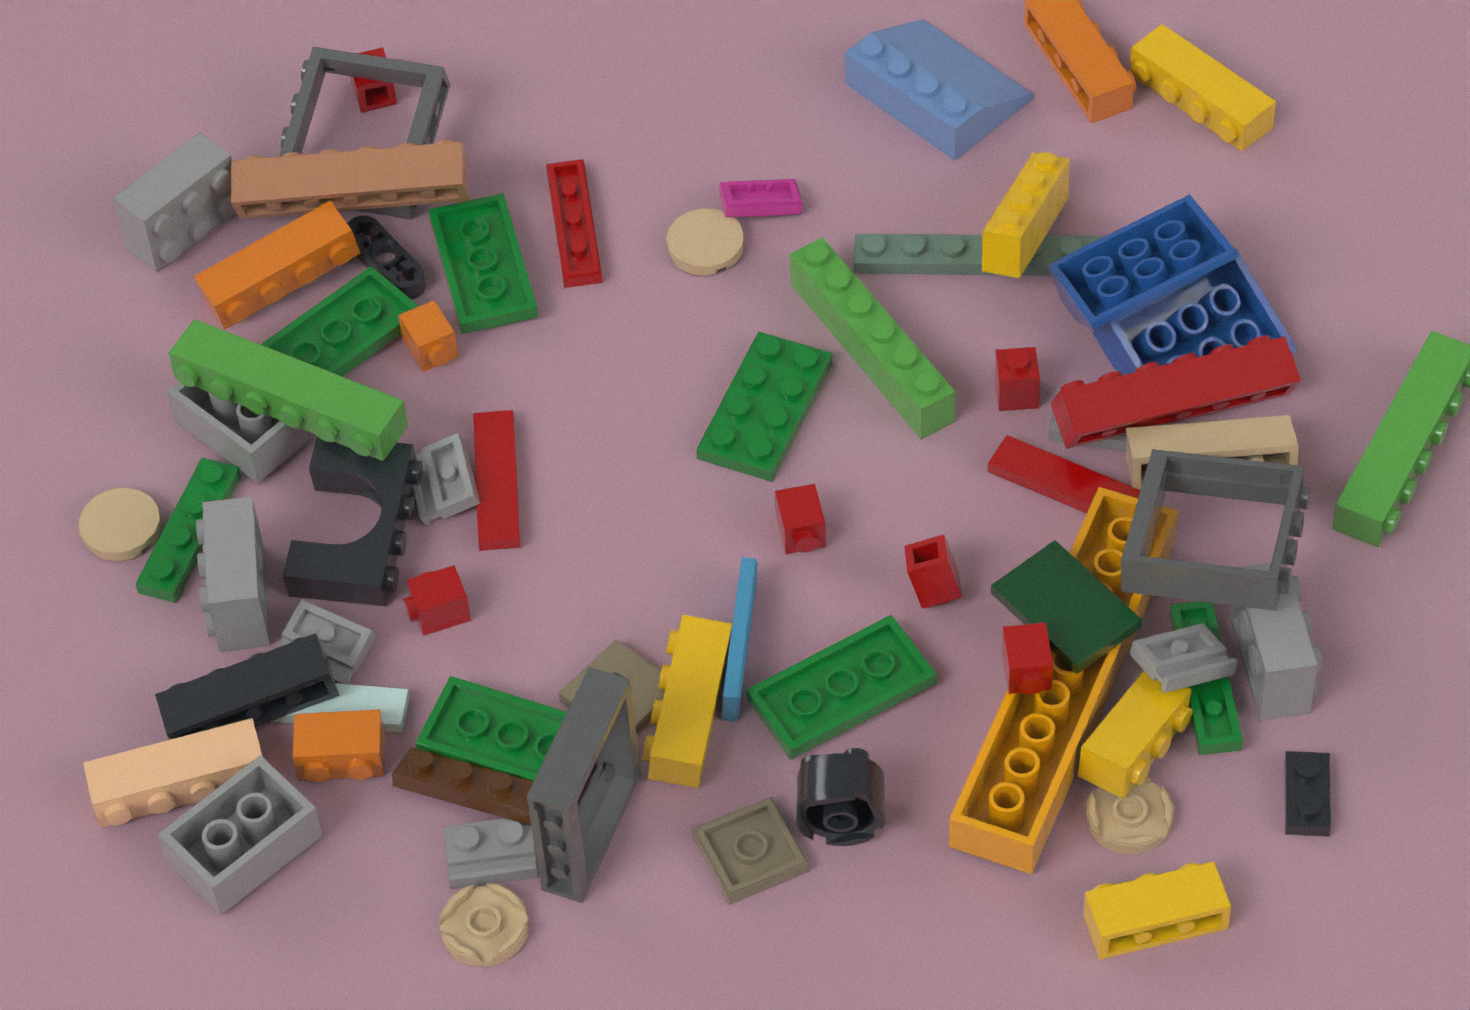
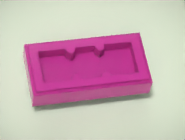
[719,179,803,218]

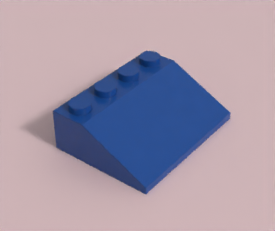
[1048,194,1239,330]
[1092,248,1298,425]

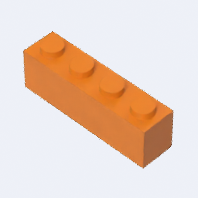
[1024,0,1136,123]
[194,200,361,330]

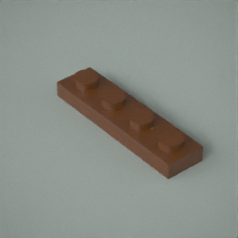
[392,747,534,825]

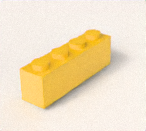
[1130,24,1276,152]
[982,152,1070,279]
[642,614,732,788]

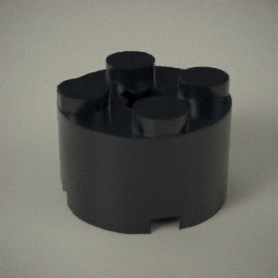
[796,748,885,846]

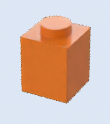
[398,300,458,372]

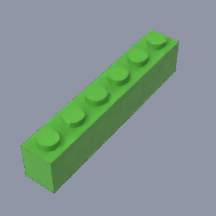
[789,237,955,439]
[168,319,408,461]
[1332,331,1470,547]

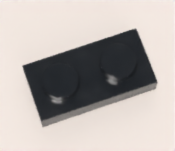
[1284,751,1331,837]

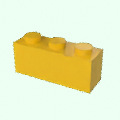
[1078,671,1193,799]
[1083,861,1231,960]

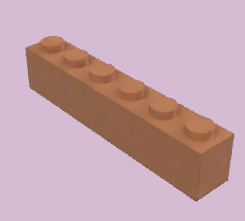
[231,139,469,219]

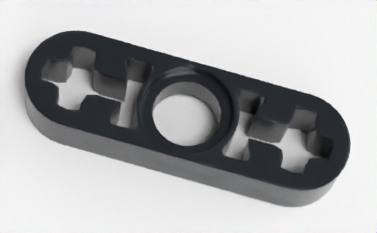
[347,215,426,300]

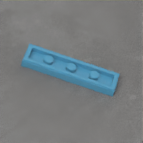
[722,557,758,722]

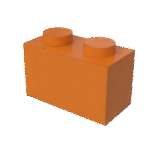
[293,709,385,782]

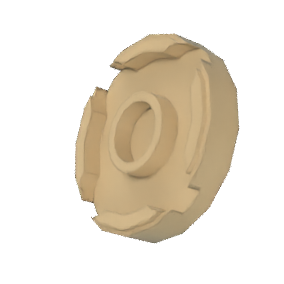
[666,208,744,276]
[78,487,162,562]
[1086,777,1174,855]
[440,883,529,967]

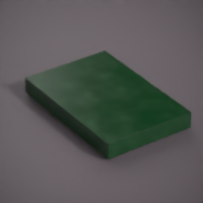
[991,540,1142,674]

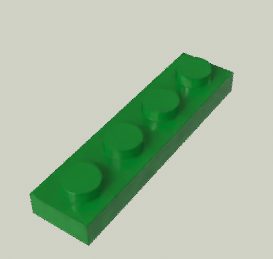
[135,457,241,603]
[1169,601,1243,755]

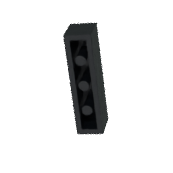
[155,633,340,740]

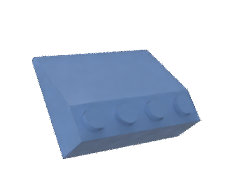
[845,19,1033,160]

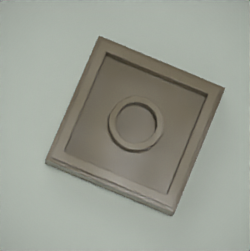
[559,639,665,733]
[692,796,809,905]

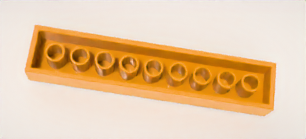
[949,487,1179,874]

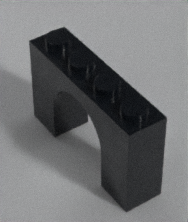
[283,436,423,607]

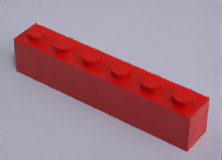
[1051,335,1301,449]

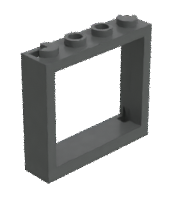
[280,47,450,220]
[1121,449,1311,611]
[527,667,641,903]

